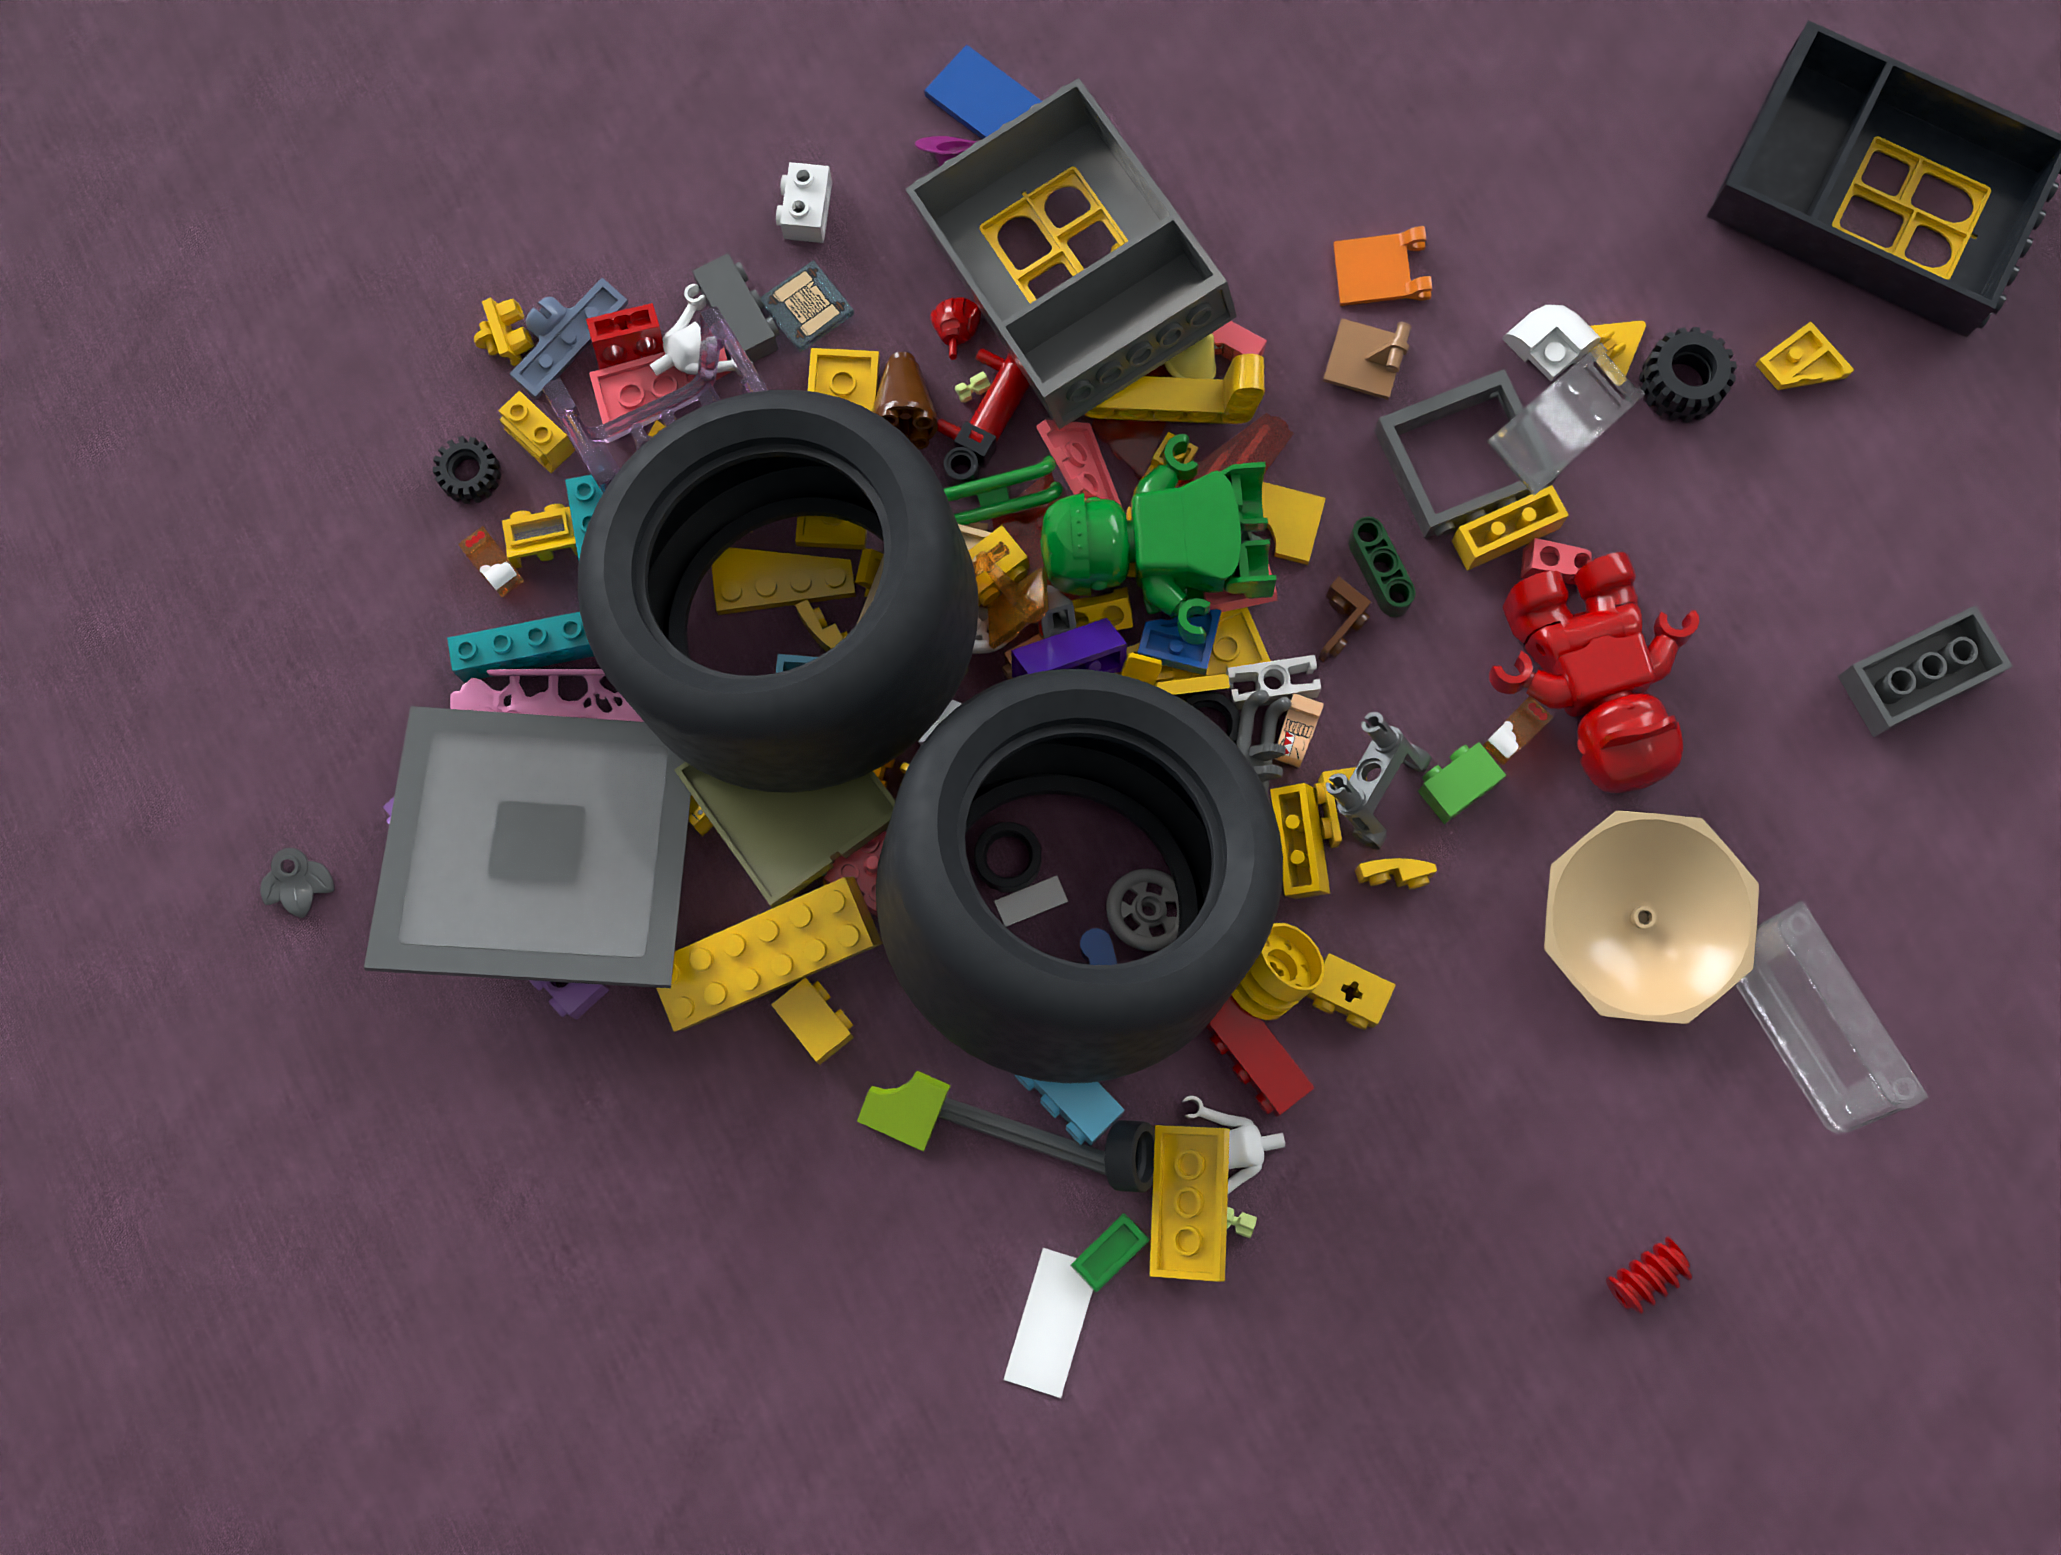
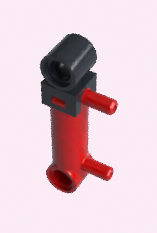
[937,348,1030,487]

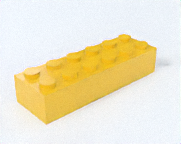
[656,876,883,1032]

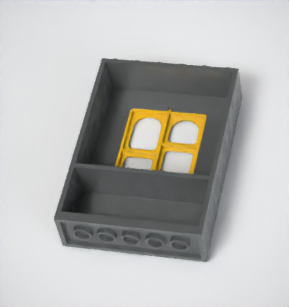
[905,78,1237,430]

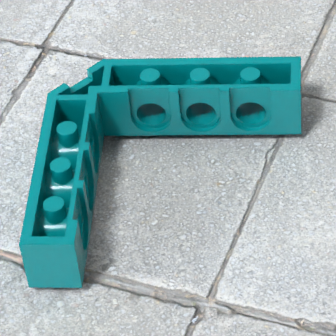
[447,473,607,682]

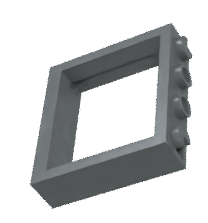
[1374,369,1557,538]

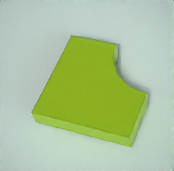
[857,1071,951,1152]

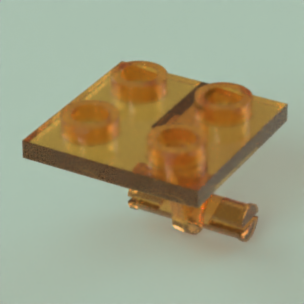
[973,541,1049,649]

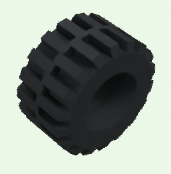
[1639,327,1737,423]

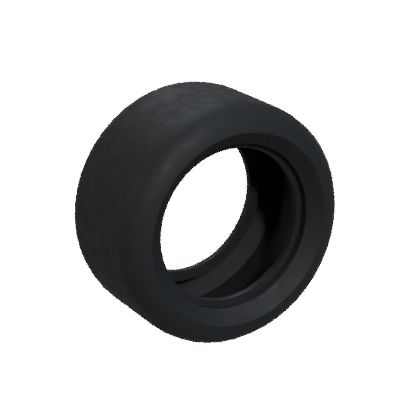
[578,390,979,793]
[876,669,1283,1083]

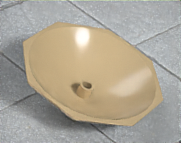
[1544,811,1759,1024]

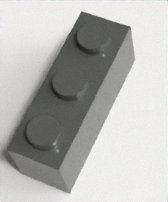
[692,253,780,365]

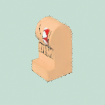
[1275,693,1324,768]

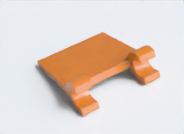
[1333,226,1432,306]

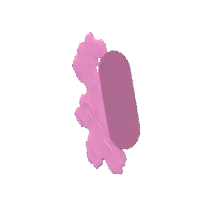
[450,669,644,722]

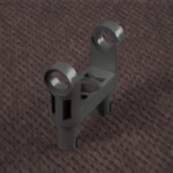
[1326,712,1432,850]

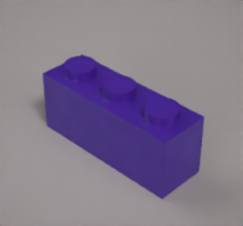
[1011,618,1127,678]

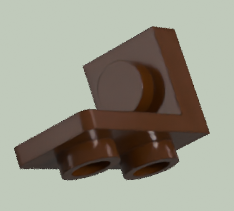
[1318,576,1371,663]

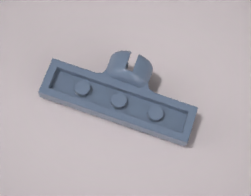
[510,278,628,400]

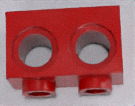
[586,303,664,369]

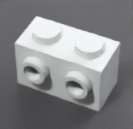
[776,162,832,243]

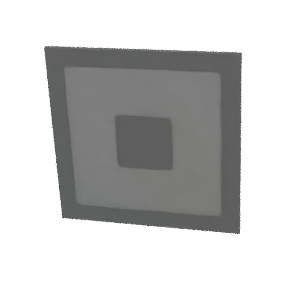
[364,706,691,988]

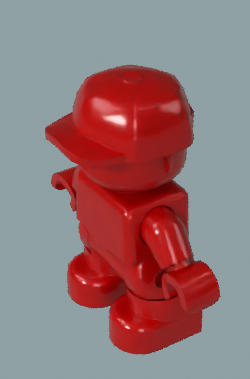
[1489,552,1700,793]

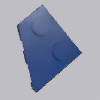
[1137,609,1221,675]

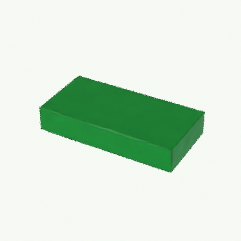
[1070,1213,1150,1293]

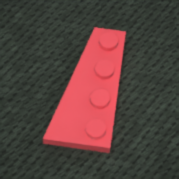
[589,336,731,439]
[1036,419,1122,507]

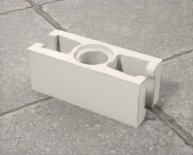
[1226,655,1321,710]

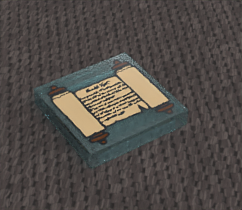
[760,260,854,353]

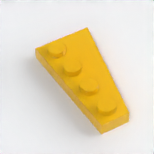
[712,547,856,615]

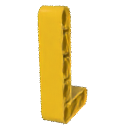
[1085,354,1265,424]

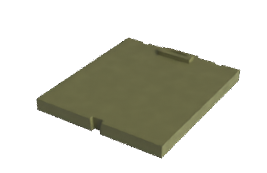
[674,762,895,908]

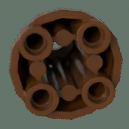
[872,352,938,450]

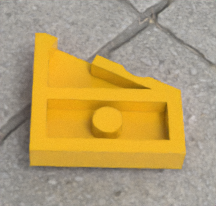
[1755,321,1854,390]

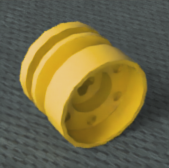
[1231,923,1325,1020]

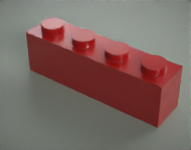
[1206,995,1315,1117]

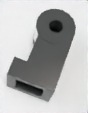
[1025,585,1077,639]

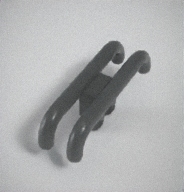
[1236,690,1292,795]

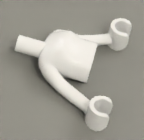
[649,284,754,376]
[1182,1096,1285,1194]

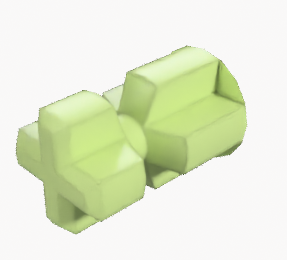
[955,371,991,403]
[1227,1207,1257,1238]

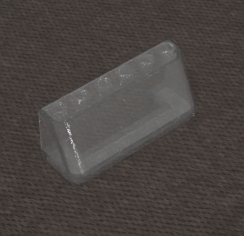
[1735,900,1929,1134]

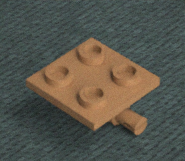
[1323,318,1412,400]

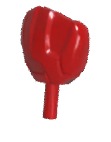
[930,297,982,360]

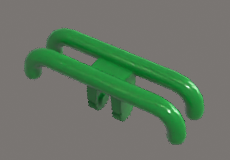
[944,456,1063,526]

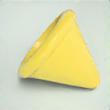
[1164,333,1217,379]

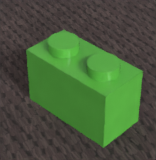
[1418,742,1506,825]

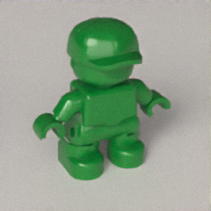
[1040,434,1276,645]

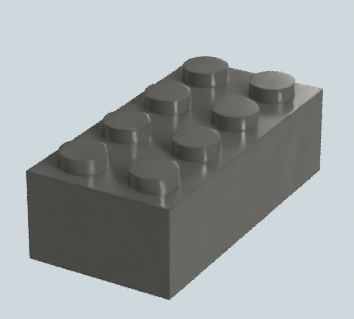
[1838,605,2013,737]

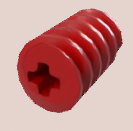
[1606,1236,1693,1315]

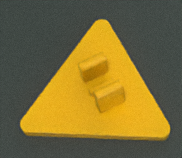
[1587,320,1646,387]

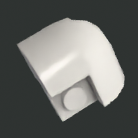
[1502,305,1601,382]

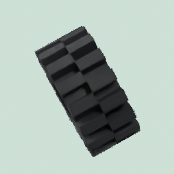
[433,436,501,504]

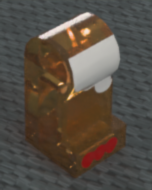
[458,526,524,597]
[1483,696,1553,766]

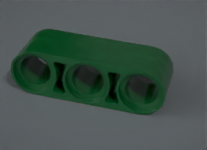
[1348,516,1416,618]

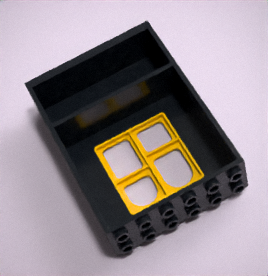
[1706,20,2061,338]

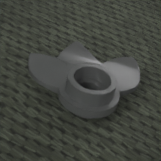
[260,848,335,918]

